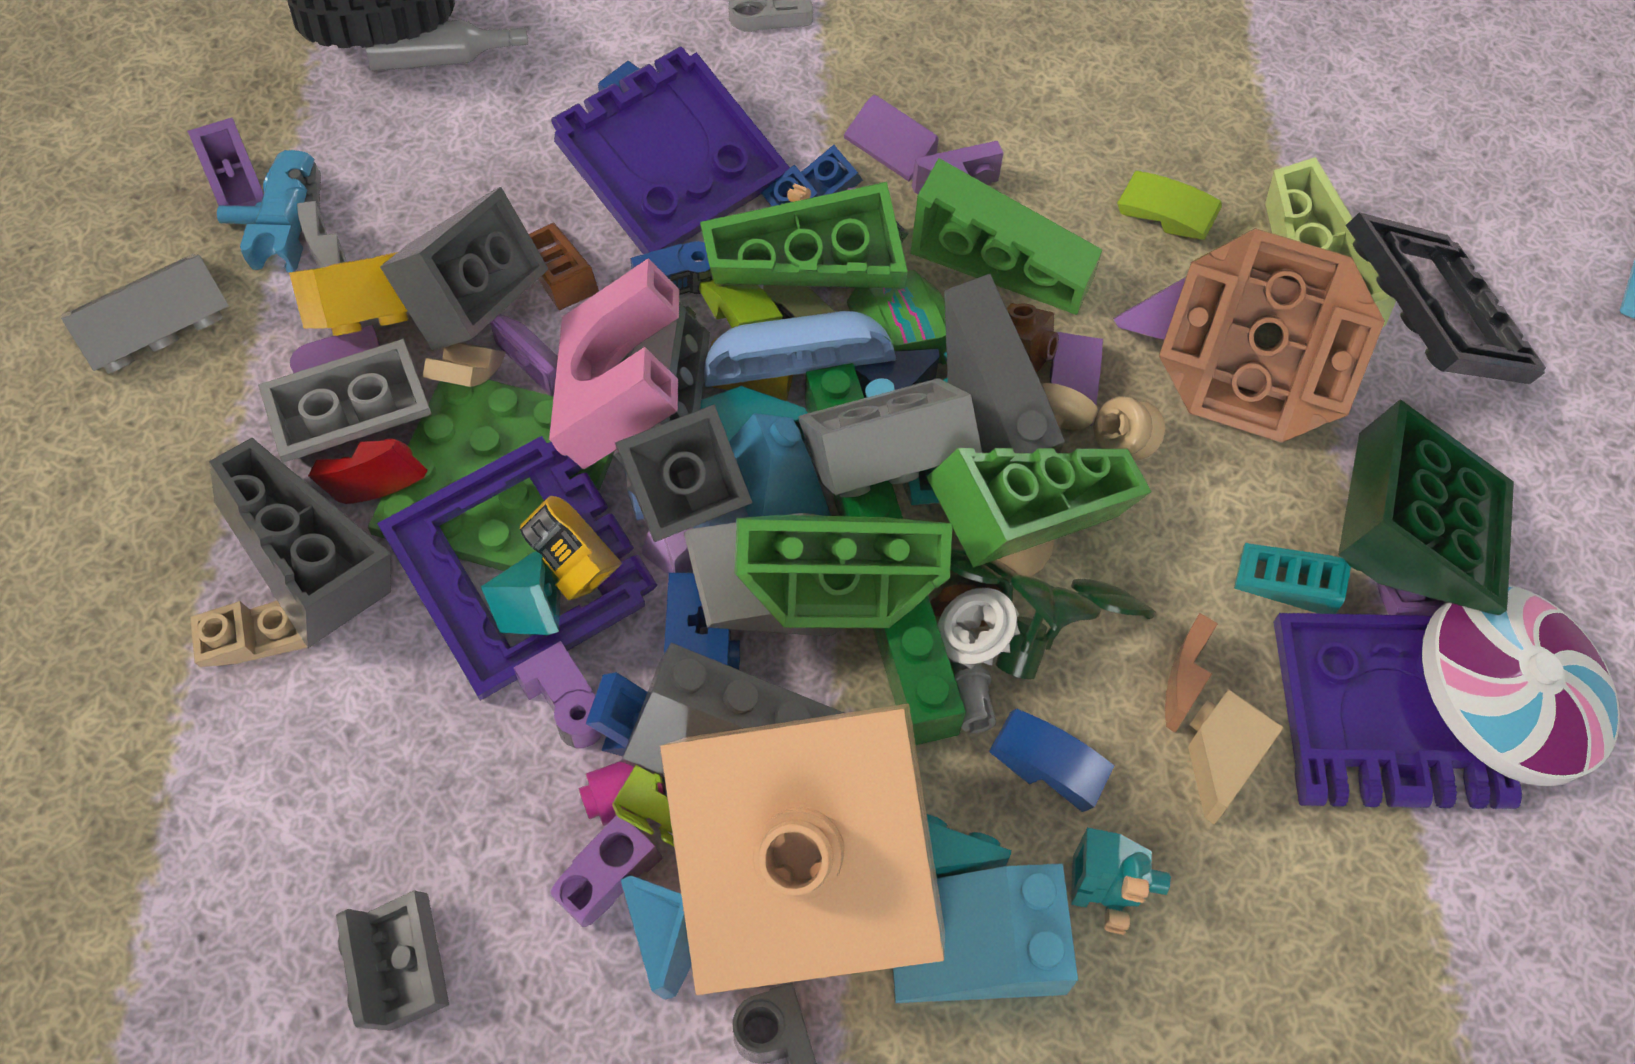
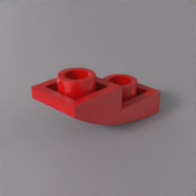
[308,439,428,504]

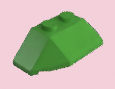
[734,515,953,628]

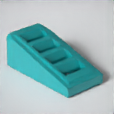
[1234,543,1351,614]

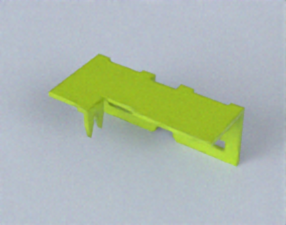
[612,765,675,847]

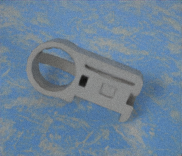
[728,0,813,32]

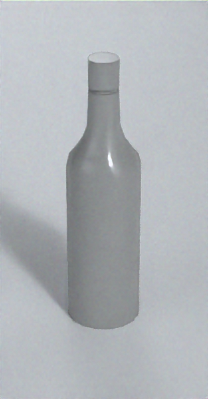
[366,20,528,71]

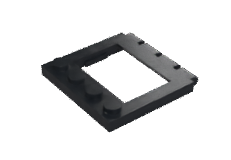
[1346,212,1546,384]

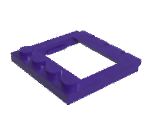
[377,436,657,701]

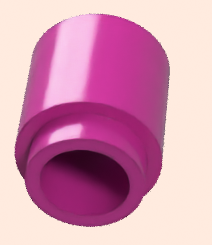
[578,761,664,826]

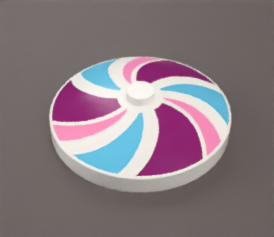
[1422,585,1620,786]

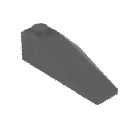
[944,274,1065,453]

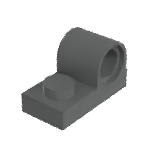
[732,982,817,1064]

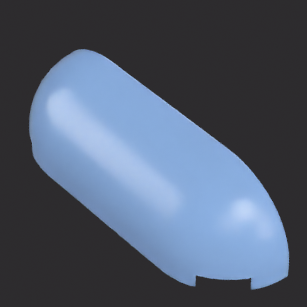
[704,311,896,387]

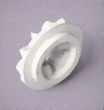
[938,588,1020,670]

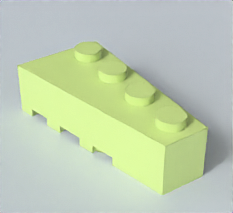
[1265,157,1396,327]

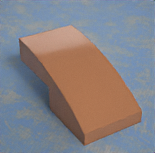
[1165,613,1218,732]

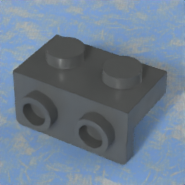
[336,890,449,1031]

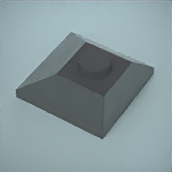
[615,404,752,542]

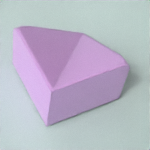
[642,528,693,575]

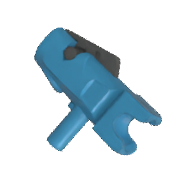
[217,150,321,273]

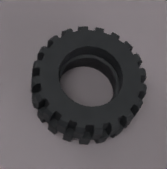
[287,0,455,48]

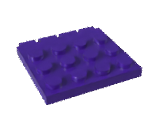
[551,46,790,254]

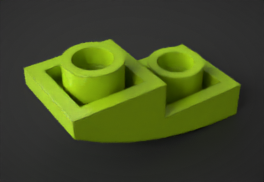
[1117,170,1222,240]
[699,280,783,328]

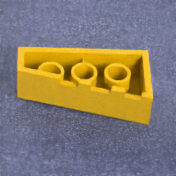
[289,252,408,336]

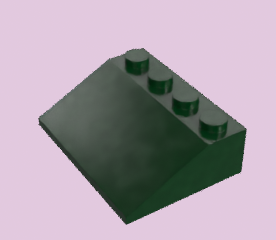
[1338,399,1514,615]

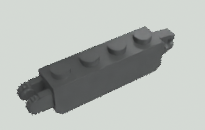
[613,302,710,495]

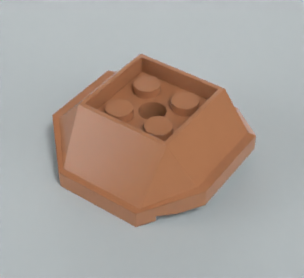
[1159,228,1385,442]

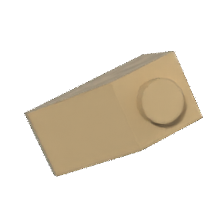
[1188,689,1284,824]

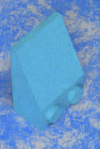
[893,864,1078,1003]

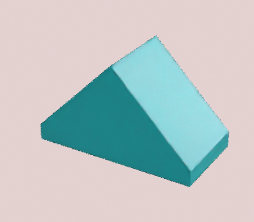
[481,551,561,635]

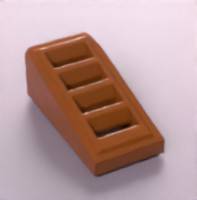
[529,223,599,311]

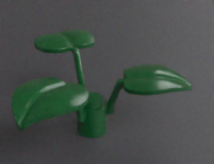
[950,549,1156,680]

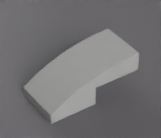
[297,201,347,268]

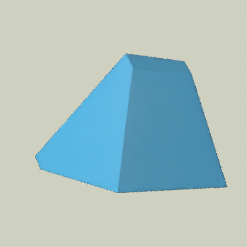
[620,875,692,1000]

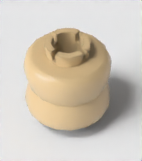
[1093,396,1166,460]

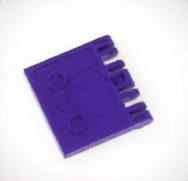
[1273,613,1522,809]

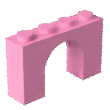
[549,258,679,469]

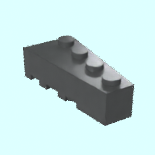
[209,438,391,648]

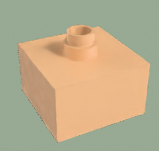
[660,703,945,995]

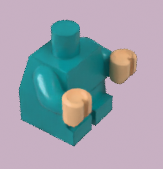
[1071,827,1171,935]

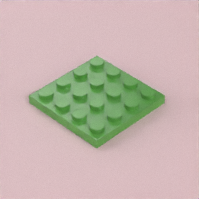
[368,380,614,583]

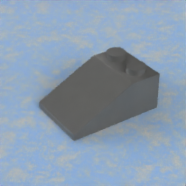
[380,187,548,350]

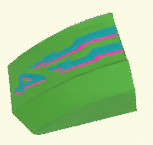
[847,270,947,365]

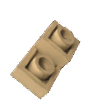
[190,601,314,667]

